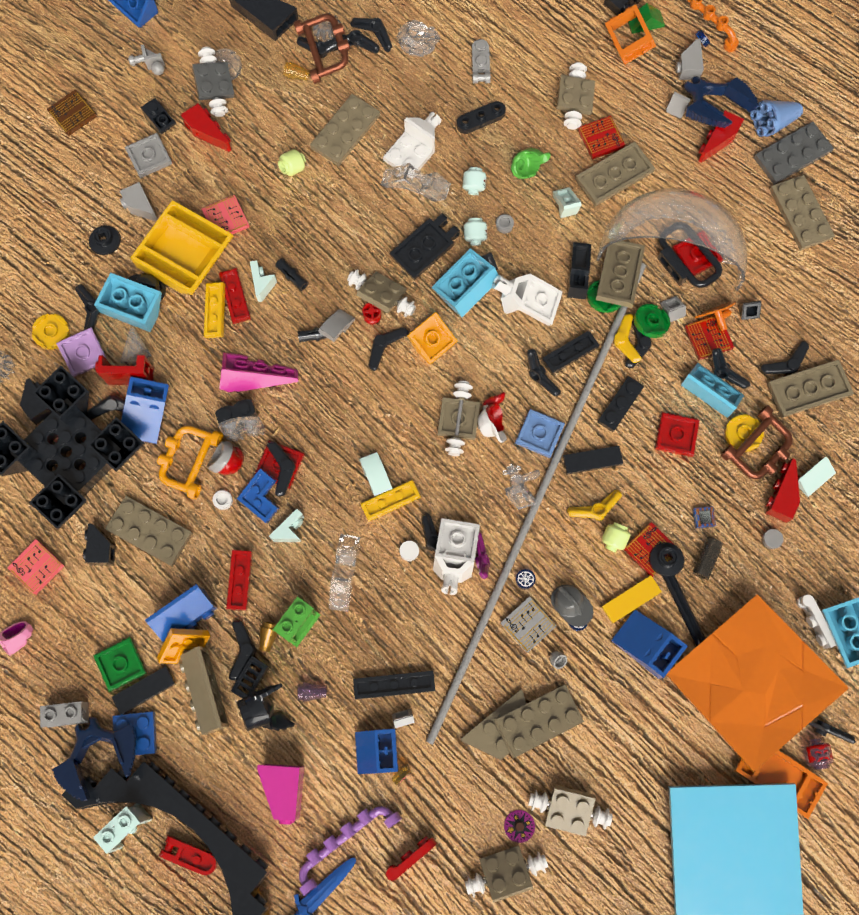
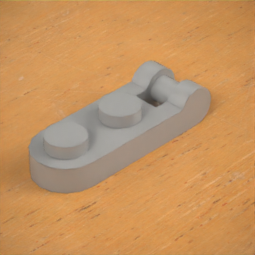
[472,39,491,84]

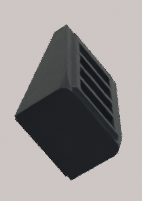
[231,656,270,699]

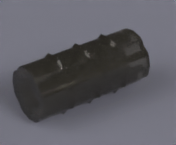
[692,537,723,580]

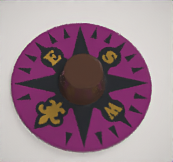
[504,810,535,843]

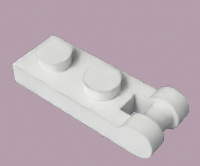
[796,595,836,649]

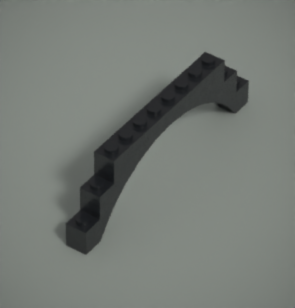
[62,762,270,915]

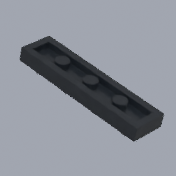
[353,671,435,700]

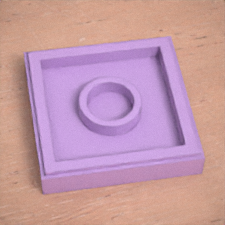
[56,328,107,377]

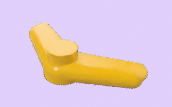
[614,314,641,363]
[567,490,622,521]

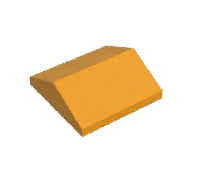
[407,312,458,365]

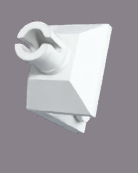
[383,112,442,180]
[492,274,562,326]
[433,518,480,595]

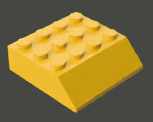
[130,200,234,295]

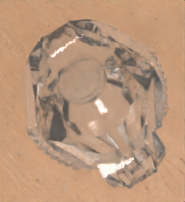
[396,20,441,57]

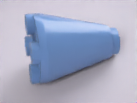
[750,100,803,137]

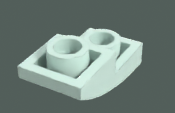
[359,452,392,496]

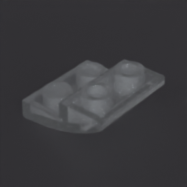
[218,416,265,441]

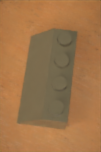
[179,646,229,735]

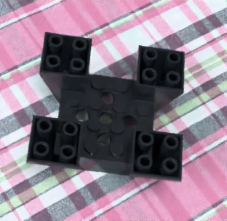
[0,366,145,530]

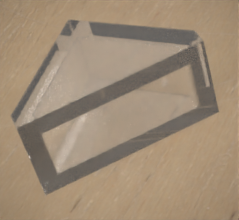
[120,327,151,366]

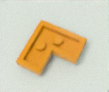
[157,628,210,664]

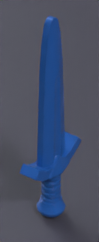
[293,857,356,915]

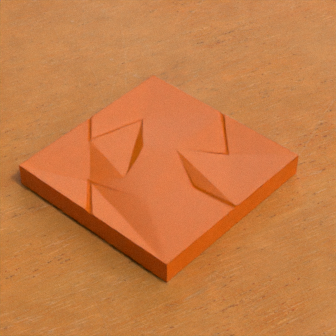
[666,594,849,772]

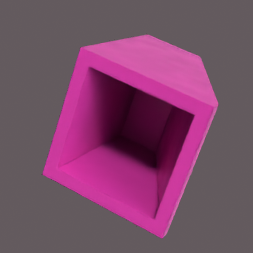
[257,764,304,825]

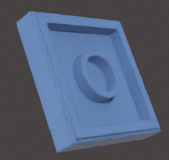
[515,409,565,458]

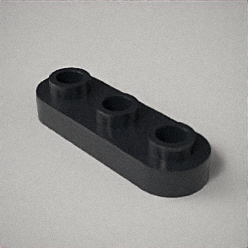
[456,101,506,134]

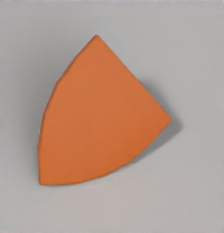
[695,300,736,331]

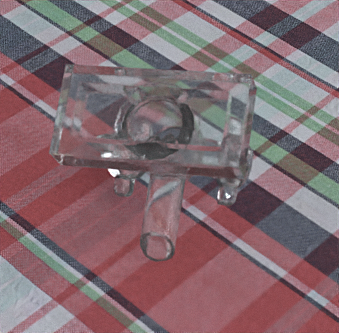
[503,464,540,510]

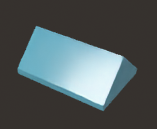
[681,363,744,418]

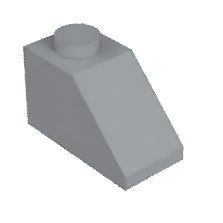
[675,39,704,80]
[120,182,158,221]

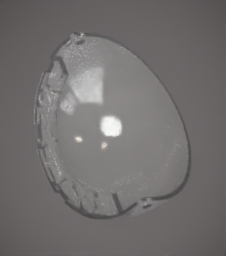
[596,188,748,291]

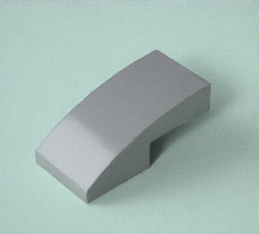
[319,309,355,342]

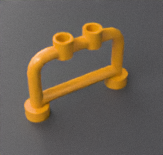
[157,426,224,500]

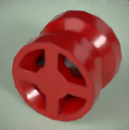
[362,303,381,325]

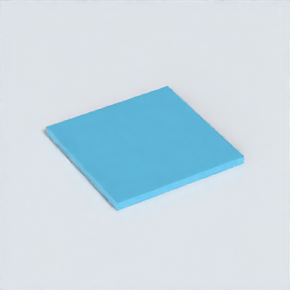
[669,783,804,915]

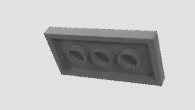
[754,122,834,185]

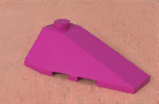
[219,352,298,392]

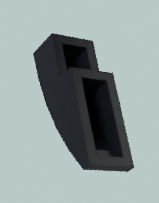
[567,242,591,300]

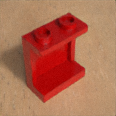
[95,355,154,385]

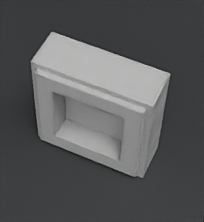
[392,709,415,728]

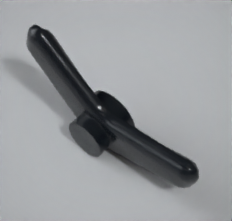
[350,18,392,52]
[333,30,379,54]
[297,35,347,58]
[75,284,100,330]
[625,316,652,369]
[368,327,409,371]
[761,341,809,375]
[712,348,751,389]
[527,349,561,396]
[87,394,125,420]
[267,441,296,497]
[421,513,438,552]
[229,620,256,681]
[808,719,857,744]

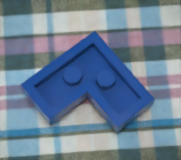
[237,468,279,523]
[113,712,157,755]

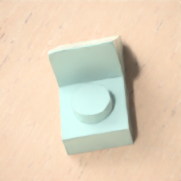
[552,187,581,218]
[250,260,277,302]
[269,509,305,542]

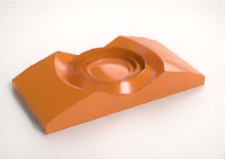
[734,751,828,819]

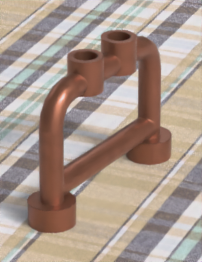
[294,13,351,84]
[720,405,793,479]

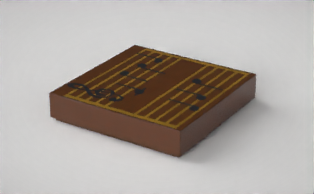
[47,90,97,137]

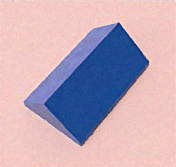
[108,0,159,28]

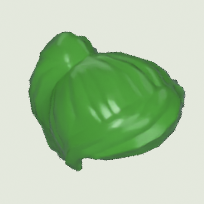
[511,148,551,179]

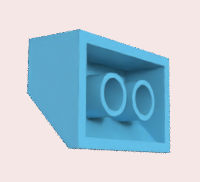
[432,248,499,317]
[94,272,162,332]
[822,597,859,668]

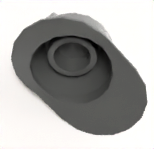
[551,585,594,627]

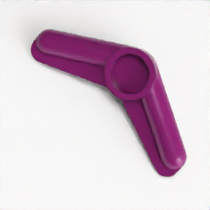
[475,532,490,579]

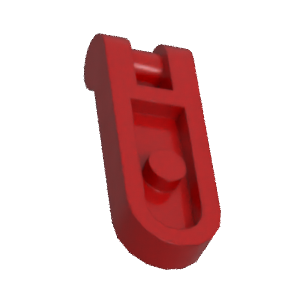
[159,835,218,875]
[386,836,437,881]

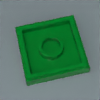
[93,637,147,692]

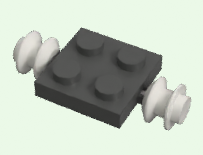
[192,47,234,117]

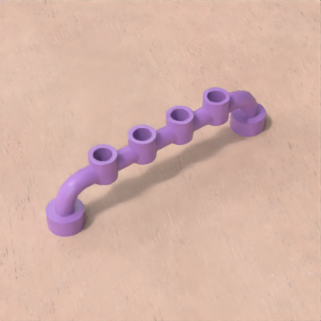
[299,806,402,896]

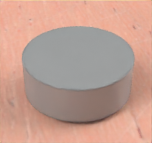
[496,214,514,234]
[762,529,783,549]

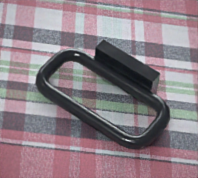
[657,222,722,288]

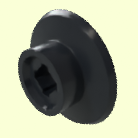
[89,225,121,255]
[649,542,685,577]

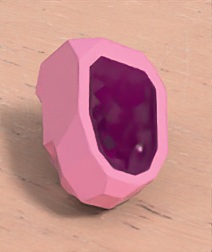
[0,621,33,656]

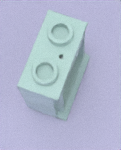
[93,803,153,854]

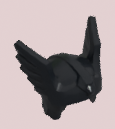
[237,683,295,731]

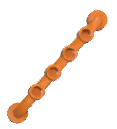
[687,0,739,52]

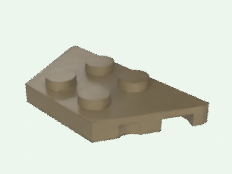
[461,690,526,760]

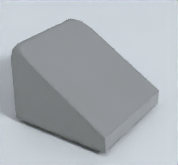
[666,92,691,119]
[660,296,686,322]

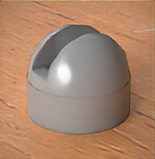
[549,651,567,669]

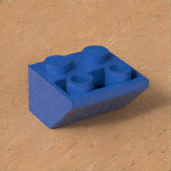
[355,729,399,774]

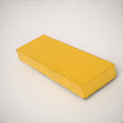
[204,282,225,338]
[360,480,421,522]
[601,576,662,624]

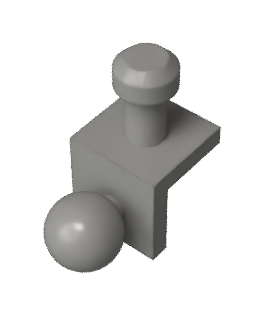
[128,44,165,75]

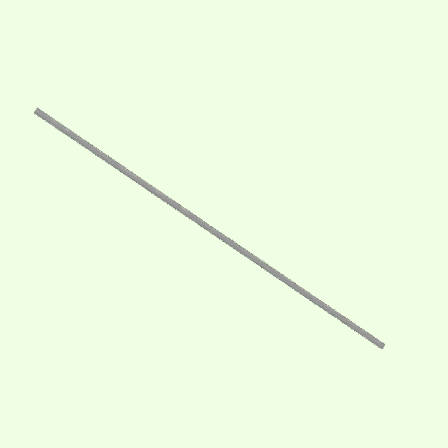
[426,263,646,745]

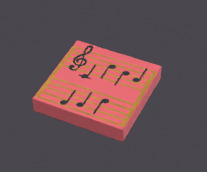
[202,195,249,234]
[8,539,65,595]

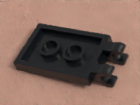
[389,213,460,281]

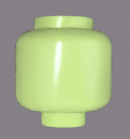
[278,149,306,176]
[602,522,631,552]

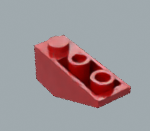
[181,103,231,152]
[699,110,744,163]
[765,458,800,523]

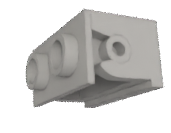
[40,701,89,728]

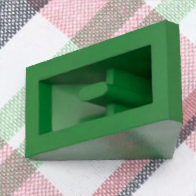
[628,3,665,34]

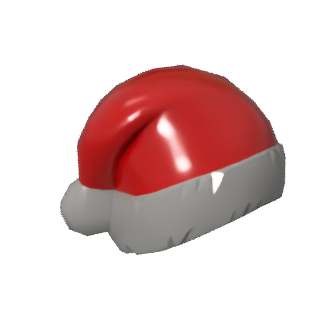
[207,441,244,475]

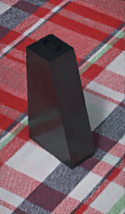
[229,0,299,41]

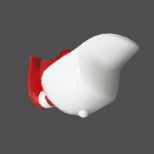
[478,392,507,443]

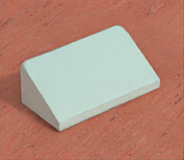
[798,456,836,497]

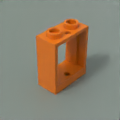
[605,5,656,64]

